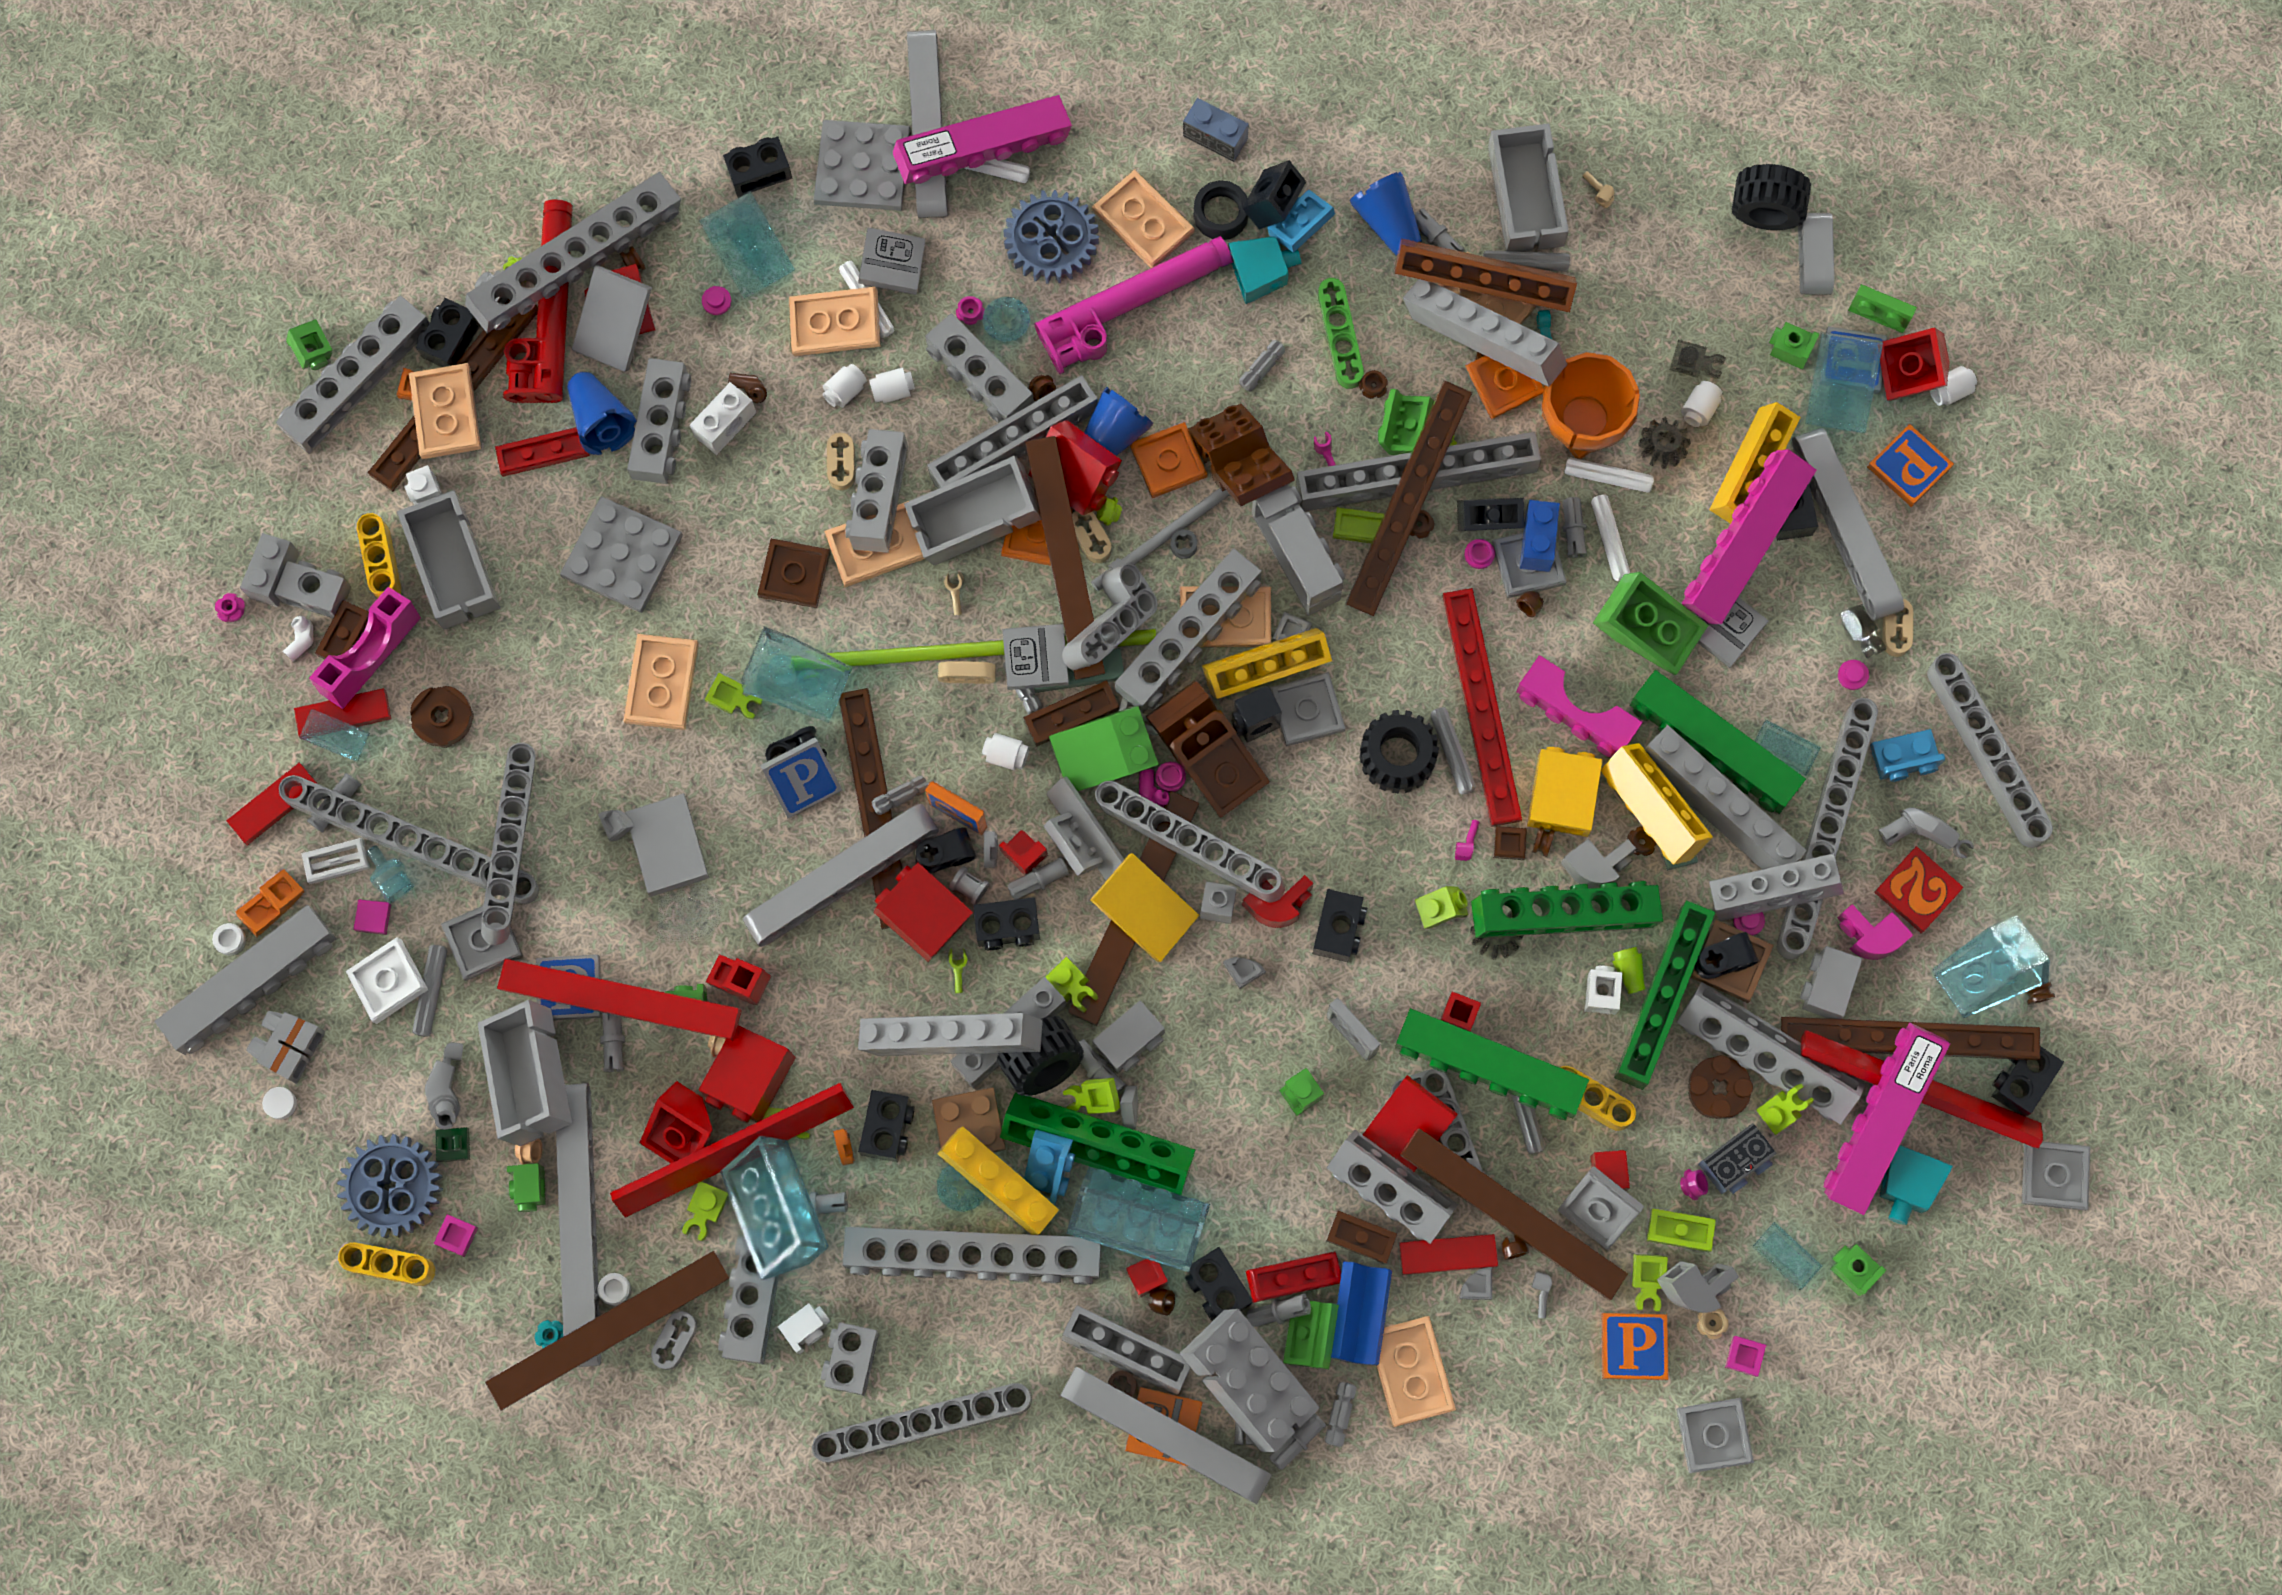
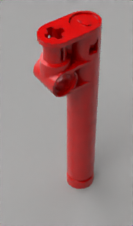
[503,199,573,403]

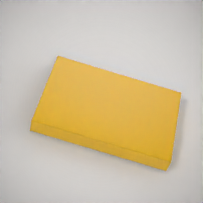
[1090,853,1200,962]

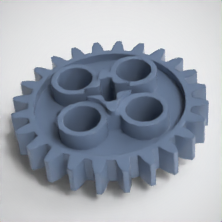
[1003,190,1099,284]
[337,1134,443,1239]

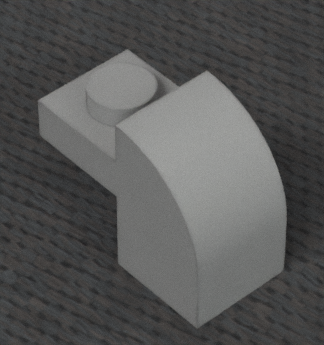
[1561,839,1636,888]
[1657,1261,1739,1313]

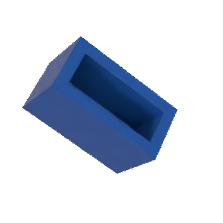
[1520,500,1560,572]

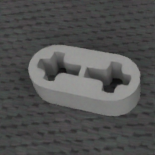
[651,1311,697,1370]

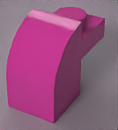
[1837,904,1913,960]

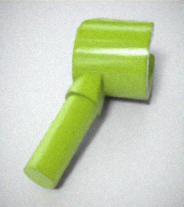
[948,948,968,993]

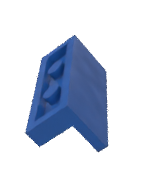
[1331,1261,1392,1366]

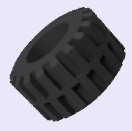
[1732,164,1811,230]
[1359,710,1439,794]
[997,1016,1084,1096]

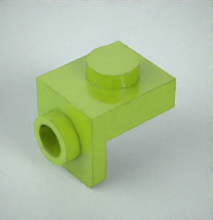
[1415,886,1469,929]

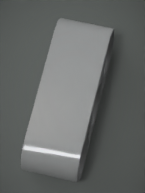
[1798,213,1834,295]

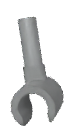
[1531,1271,1552,1318]

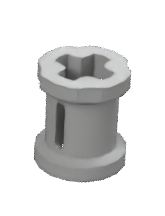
[949,866,990,905]

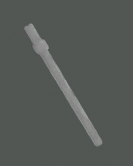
[1091,488,1230,591]

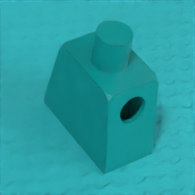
[1228,237,1301,304]
[1880,1145,1953,1225]

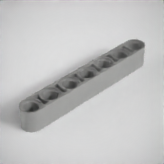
[907,30,948,218]
[1792,428,1904,620]
[1927,653,2053,848]
[481,743,535,945]
[1095,781,1285,902]
[743,804,939,947]
[1060,1367,1272,1504]
[812,1383,1032,1463]

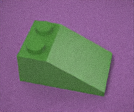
[1593,572,1709,675]
[1049,706,1159,791]

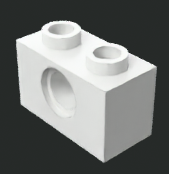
[690,382,757,455]

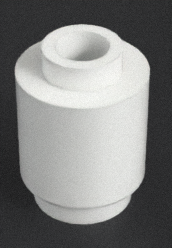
[823,364,867,408]
[1930,366,1977,406]
[869,367,915,403]
[1681,381,1722,427]
[982,733,1030,770]

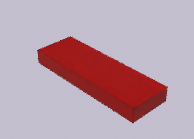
[495,427,590,477]
[294,688,391,740]
[226,762,318,846]
[1399,1234,1498,1275]
[1245,1251,1341,1303]

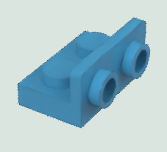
[1267,190,1335,253]
[1870,729,1945,782]
[1024,1129,1075,1205]

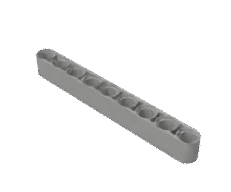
[1777,698,1878,960]
[279,775,539,904]
[556,1083,601,1367]

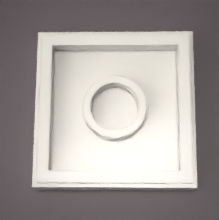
[346,937,428,1024]

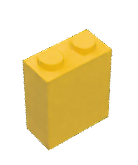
[1527,747,1602,837]

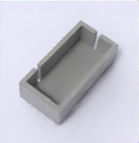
[1488,124,1569,252]
[904,456,1041,566]
[1252,484,1345,616]
[397,490,501,630]
[478,1000,572,1146]
[1179,1309,1320,1452]

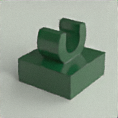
[435,1127,470,1162]

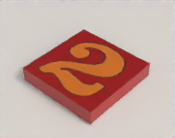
[1874,846,1964,934]

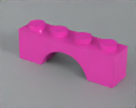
[309,587,421,709]
[1516,655,1643,758]

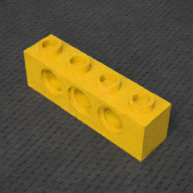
[1202,628,1332,699]

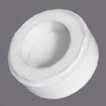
[212,923,246,956]
[262,1087,297,1120]
[598,1273,631,1306]

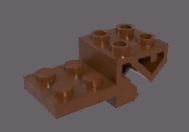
[1188,403,1295,507]
[1145,680,1270,818]

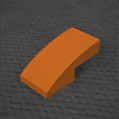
[235,869,304,937]

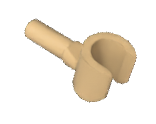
[1583,171,1614,208]
[944,572,964,615]

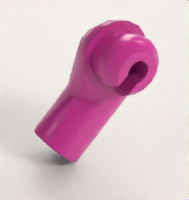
[1138,768,1170,808]

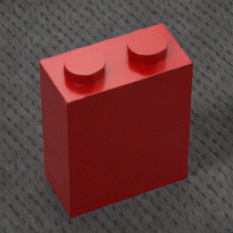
[1028,420,1122,515]
[873,862,973,963]
[698,1025,796,1123]

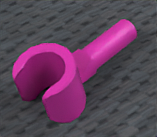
[1314,432,1336,467]
[1455,820,1480,861]

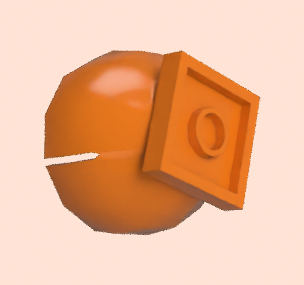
[1542,352,1640,459]

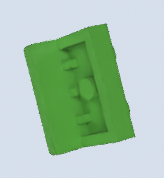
[1378,389,1434,455]

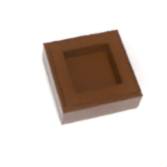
[1493,826,1527,860]

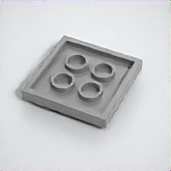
[814,120,910,211]
[560,496,683,613]

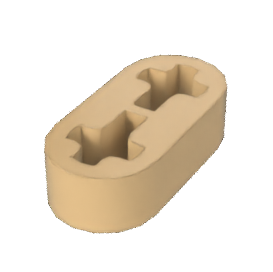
[827,432,855,491]
[1072,511,1111,563]
[1883,599,1913,657]
[938,661,996,684]

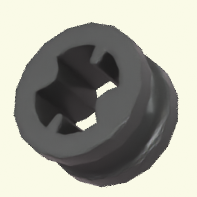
[1170,529,1197,559]

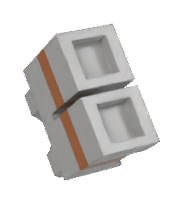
[246,1011,326,1084]

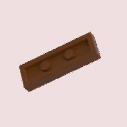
[1023,680,1120,747]

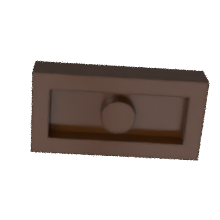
[315,600,369,659]
[1326,1211,1397,1265]

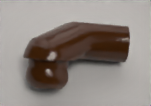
[728,372,767,403]

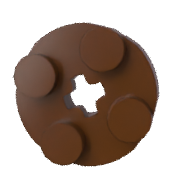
[410,686,474,748]
[1688,1055,1753,1119]

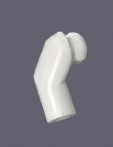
[283,616,313,662]

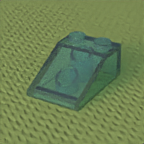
[698,191,795,299]
[1805,332,1883,433]
[741,626,852,723]
[1932,915,2050,1018]

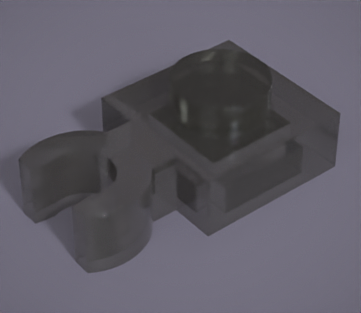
[1669,339,1726,379]
[1840,604,1886,658]

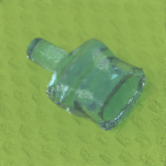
[367,845,414,903]

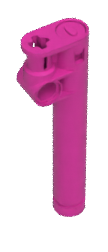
[1034,236,1233,375]

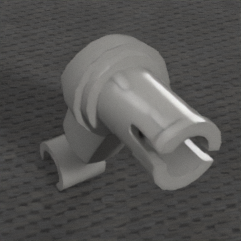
[1878,807,1974,858]
[425,1042,463,1130]

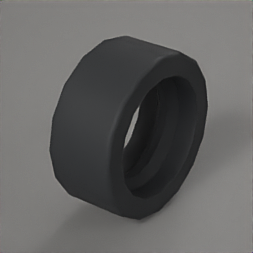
[1193,180,1248,240]

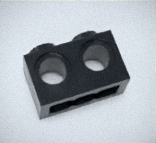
[723,136,793,197]
[416,298,480,367]
[973,897,1040,951]
[1991,1046,2064,1117]
[858,1090,915,1163]
[1185,1247,1253,1321]

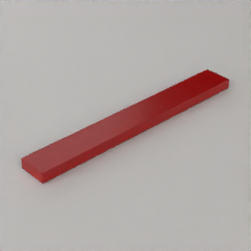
[1442,588,1522,827]
[497,959,742,1041]
[1801,1030,2043,1149]
[610,1083,854,1218]

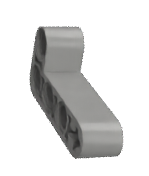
[1062,564,1158,670]
[1389,1069,1482,1172]

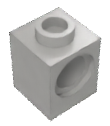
[1200,881,1237,924]

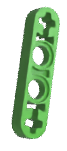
[1318,278,1364,389]

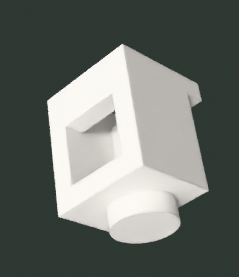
[405,465,442,505]
[1584,966,1622,1015]
[778,1303,831,1355]

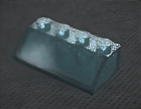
[720,1136,829,1280]
[1066,1166,1211,1272]

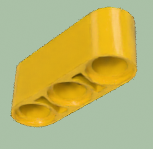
[356,513,401,599]
[1560,1066,1636,1131]
[338,1242,436,1286]

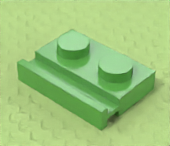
[1848,284,1917,333]
[1283,1301,1339,1370]

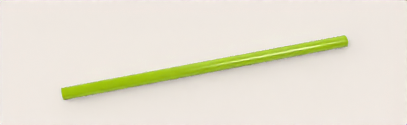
[792,629,1156,671]

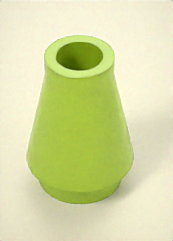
[1612,946,1646,994]

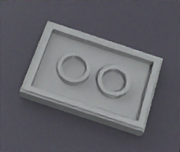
[572,266,652,372]
[625,793,709,897]

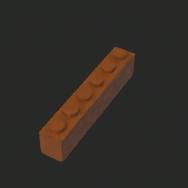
[1394,238,1577,313]

